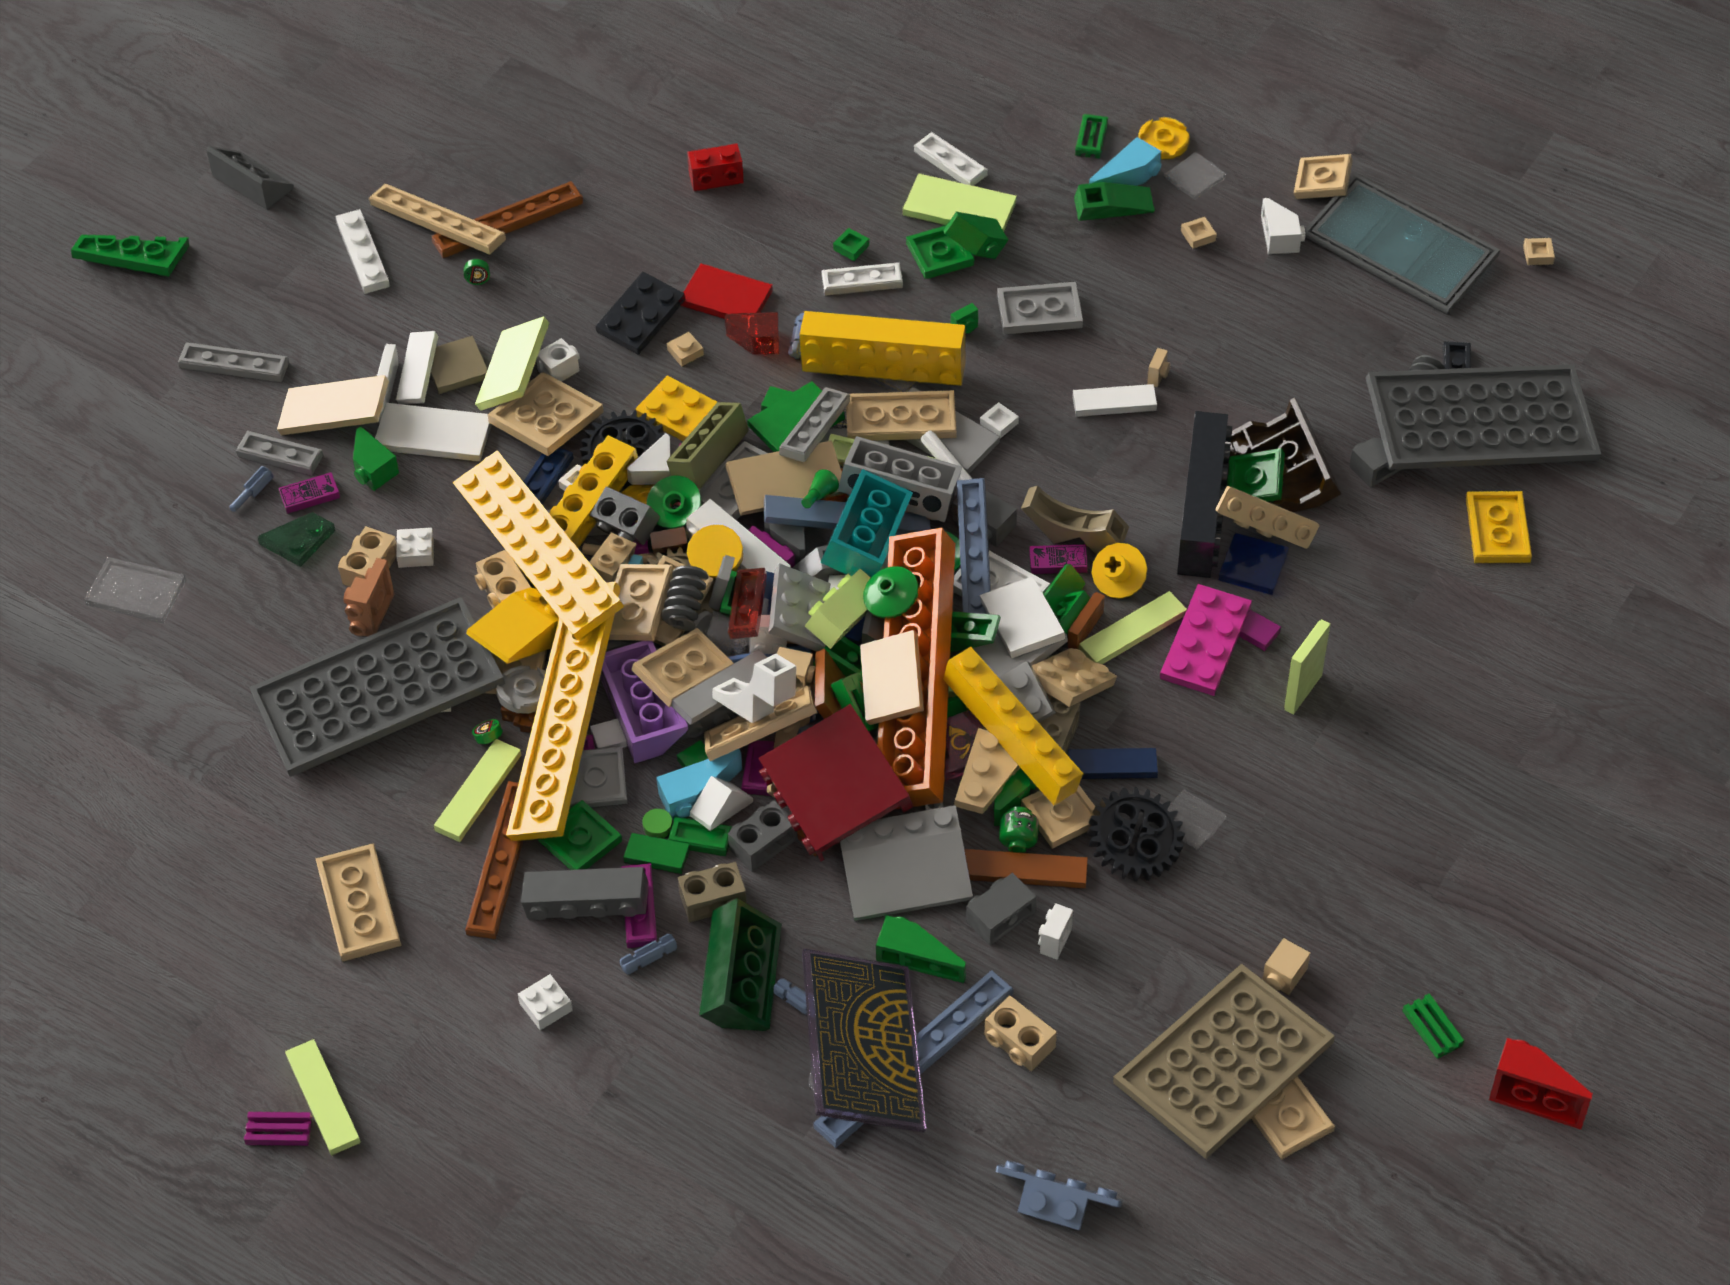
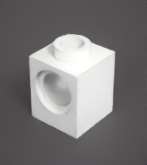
[536,338,580,382]

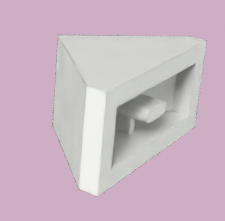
[627,433,671,485]
[690,776,753,831]

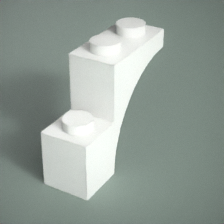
[712,654,796,723]

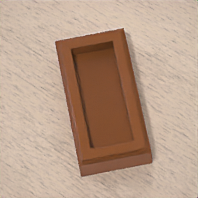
[1067,592,1105,650]

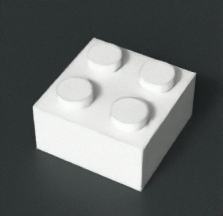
[396,528,434,568]
[748,615,787,654]
[1038,903,1073,960]
[518,974,573,1030]

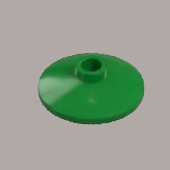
[646,475,701,529]
[863,566,919,619]

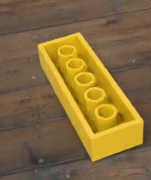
[799,311,966,386]

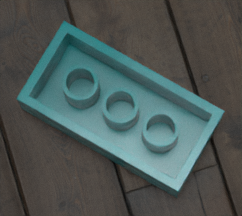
[820,469,913,578]

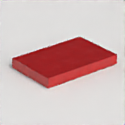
[681,263,773,327]

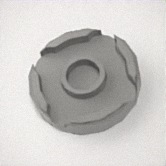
[496,666,546,713]

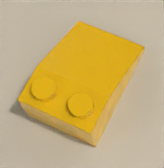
[466,587,559,664]

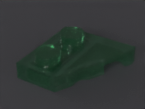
[257,512,336,567]

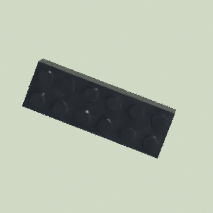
[1177,411,1233,578]

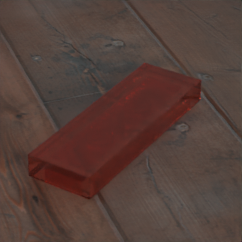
[728,568,767,639]

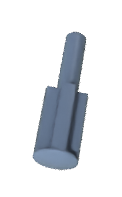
[229,466,274,512]

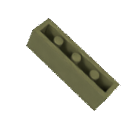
[666,402,749,489]

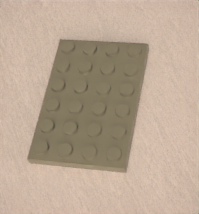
[1113,964,1335,1159]

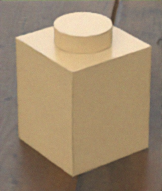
[1263,938,1310,995]

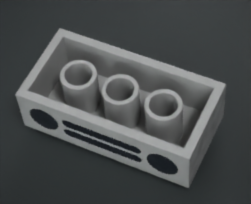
[838,436,962,522]

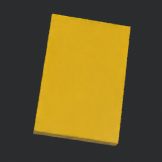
[1466,491,1532,563]

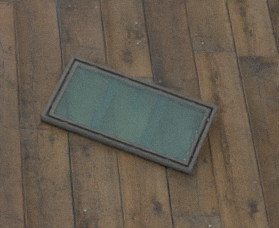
[1305,173,1500,314]

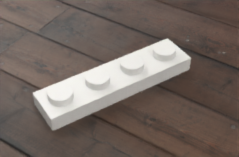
[335,209,390,294]

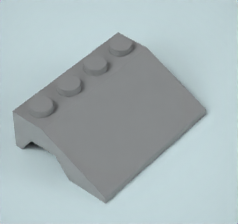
[840,805,973,921]

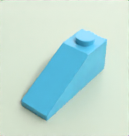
[1089,137,1162,186]
[656,749,742,820]

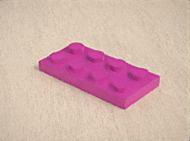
[1160,584,1252,696]

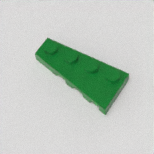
[71,235,190,276]

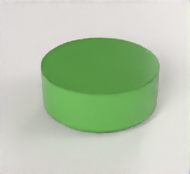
[642,809,672,838]

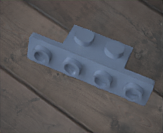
[995,1160,1123,1230]

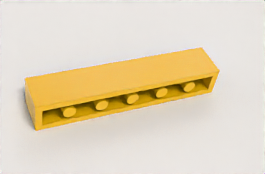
[943,647,1083,805]

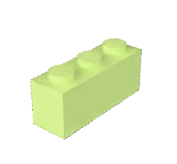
[805,569,870,649]

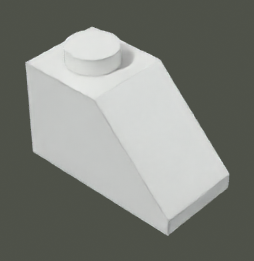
[1261,198,1305,254]

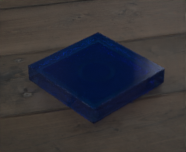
[1218,533,1289,595]

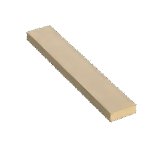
[369,183,506,255]

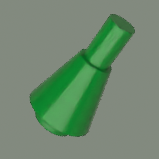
[801,469,839,509]

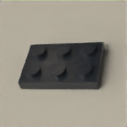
[595,271,686,355]

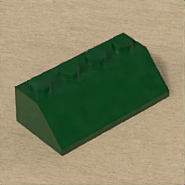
[699,898,782,1031]

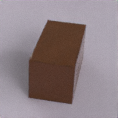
[650,527,688,555]

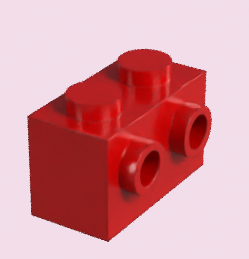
[687,143,744,191]

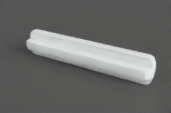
[921,431,972,480]

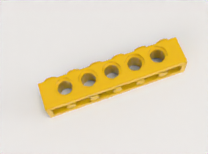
[518,435,638,579]

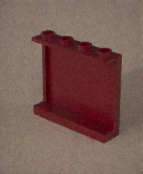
[759,704,913,862]

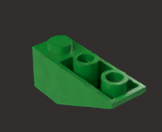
[1074,182,1154,221]

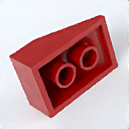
[1489,1038,1593,1130]

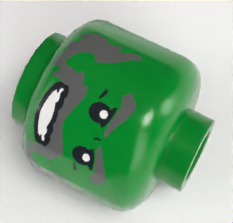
[999,807,1039,853]

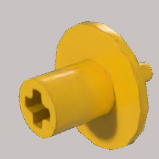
[1092,543,1148,599]

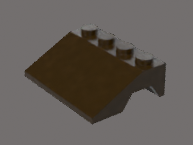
[1225,397,1342,512]

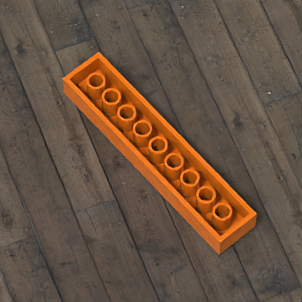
[877,528,955,809]

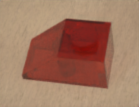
[725,312,779,355]

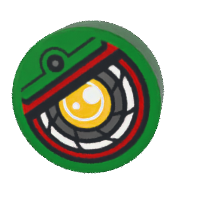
[464,259,490,285]
[472,719,503,744]

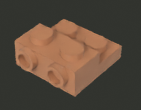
[344,558,395,636]

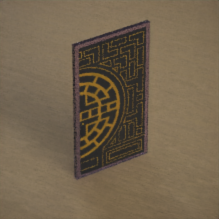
[802,948,927,1133]

